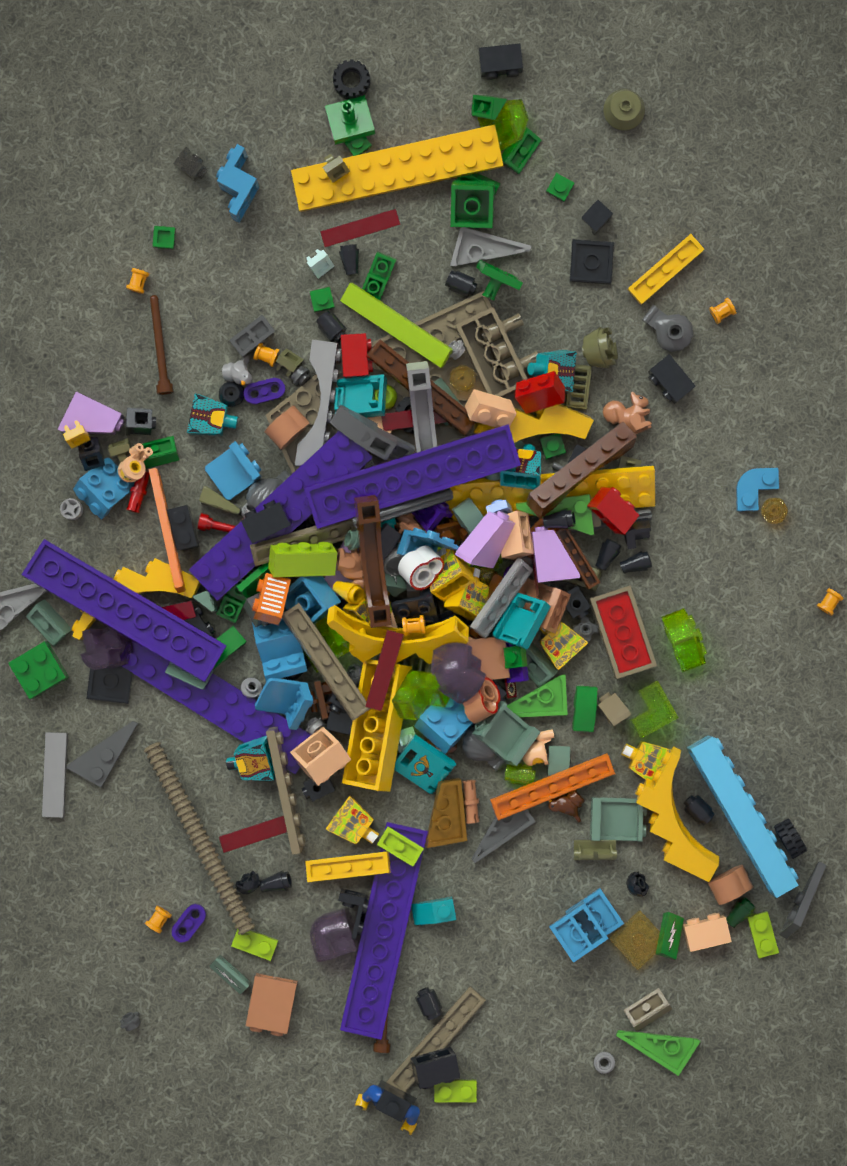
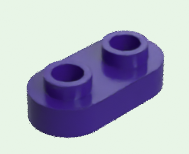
[244,378,285,405]
[172,904,206,942]

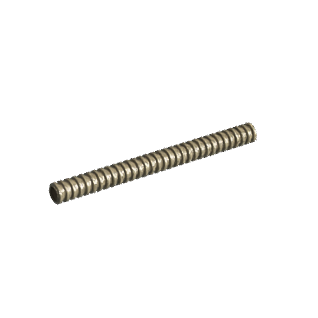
[144,742,255,935]

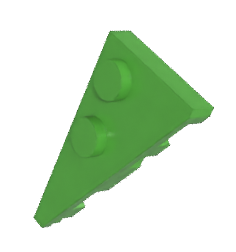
[516,494,594,535]
[506,674,568,717]
[616,1030,700,1076]

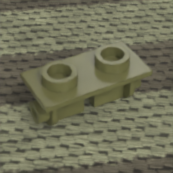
[573,840,617,860]

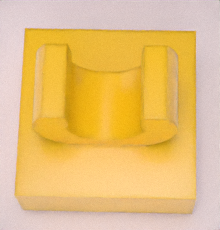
[63,420,91,449]

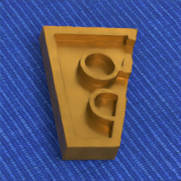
[425,778,467,848]

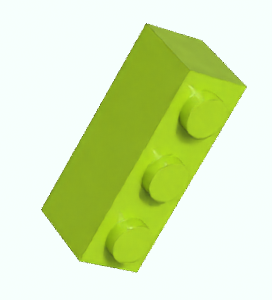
[268,542,338,577]

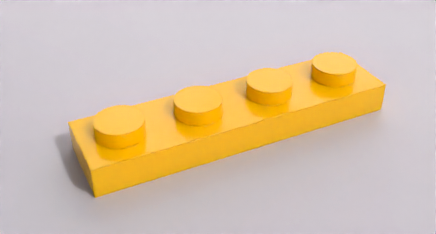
[627,234,705,305]
[305,852,391,882]

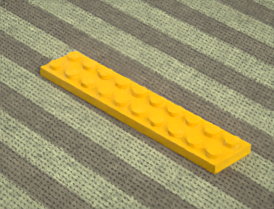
[291,125,504,212]
[446,466,655,521]

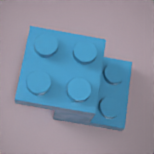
[216,144,259,223]
[252,609,307,682]
[549,888,624,963]

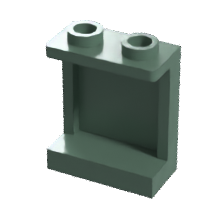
[472,701,540,766]
[590,797,647,842]

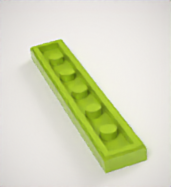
[340,283,453,368]

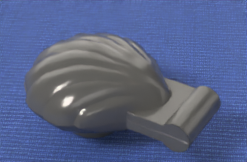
[642,305,693,352]
[246,470,291,508]
[462,726,506,772]

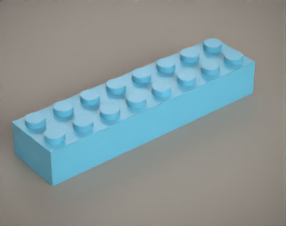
[687,735,799,898]

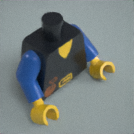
[355,1080,420,1135]

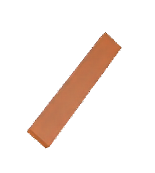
[149,468,186,593]
[490,753,615,820]

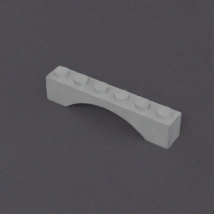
[295,339,341,467]
[406,361,437,453]

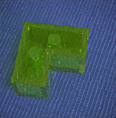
[661,608,707,673]
[392,670,454,720]
[629,680,679,738]

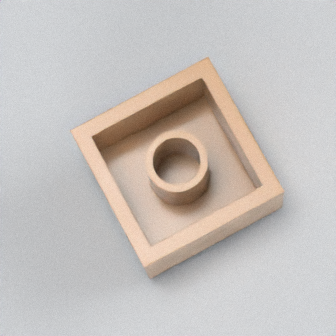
[290,726,351,786]

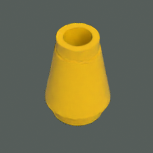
[333,581,364,604]

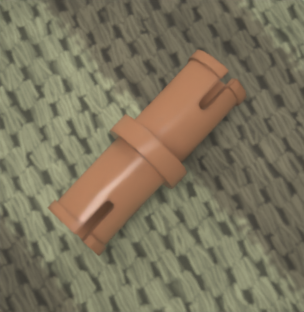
[462,780,479,824]

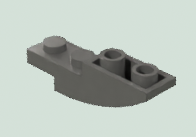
[330,405,415,460]

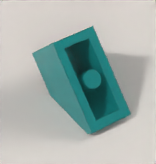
[411,897,456,925]

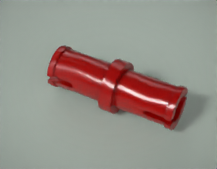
[126,471,150,513]

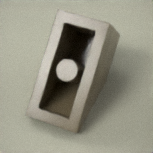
[597,692,631,726]

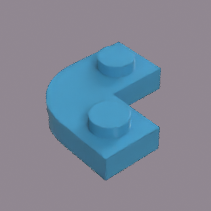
[736,468,779,511]

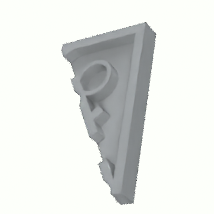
[450,227,531,266]
[0,584,46,631]

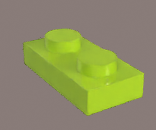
[377,827,424,866]
[747,911,779,958]
[231,929,278,961]
[434,1080,477,1102]

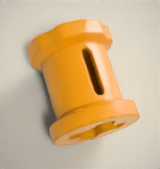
[126,268,150,294]
[709,298,736,324]
[253,343,280,367]
[817,588,844,616]
[402,615,426,636]
[145,905,172,934]

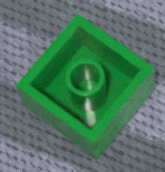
[450,180,495,228]
[8,641,69,699]

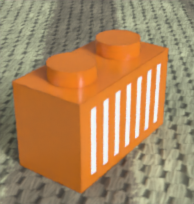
[252,573,291,625]

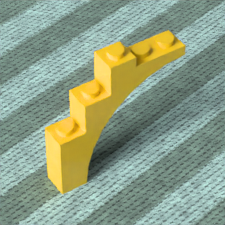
[473,404,594,443]
[71,558,201,640]
[327,605,469,664]
[635,746,719,882]

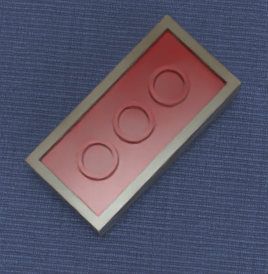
[589,586,657,679]

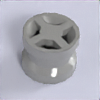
[60,498,83,520]

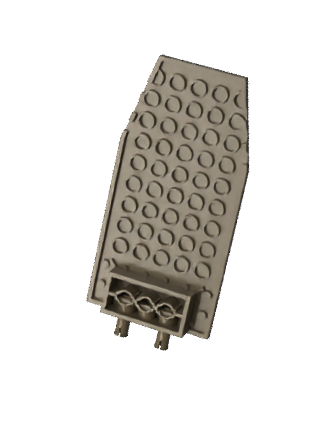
[265,291,538,474]

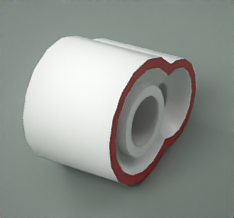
[398,546,444,590]

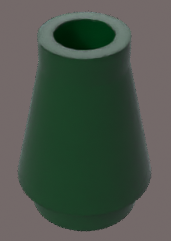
[726,896,756,928]

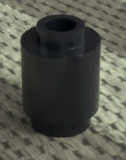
[445,270,478,297]
[316,311,347,342]
[683,795,715,826]
[415,987,443,1020]

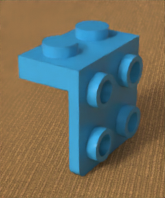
[205,441,262,500]
[73,458,134,520]
[396,528,460,556]
[255,678,313,730]

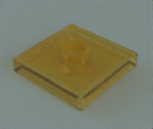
[609,910,660,970]

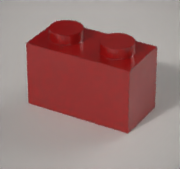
[341,333,373,378]
[515,371,565,414]
[587,487,639,535]

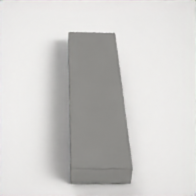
[470,558,533,639]
[42,732,68,818]

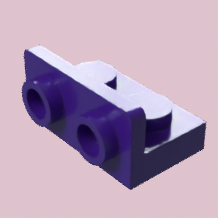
[412,502,453,532]

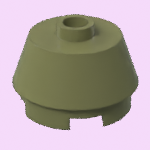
[603,89,645,130]
[582,327,618,368]

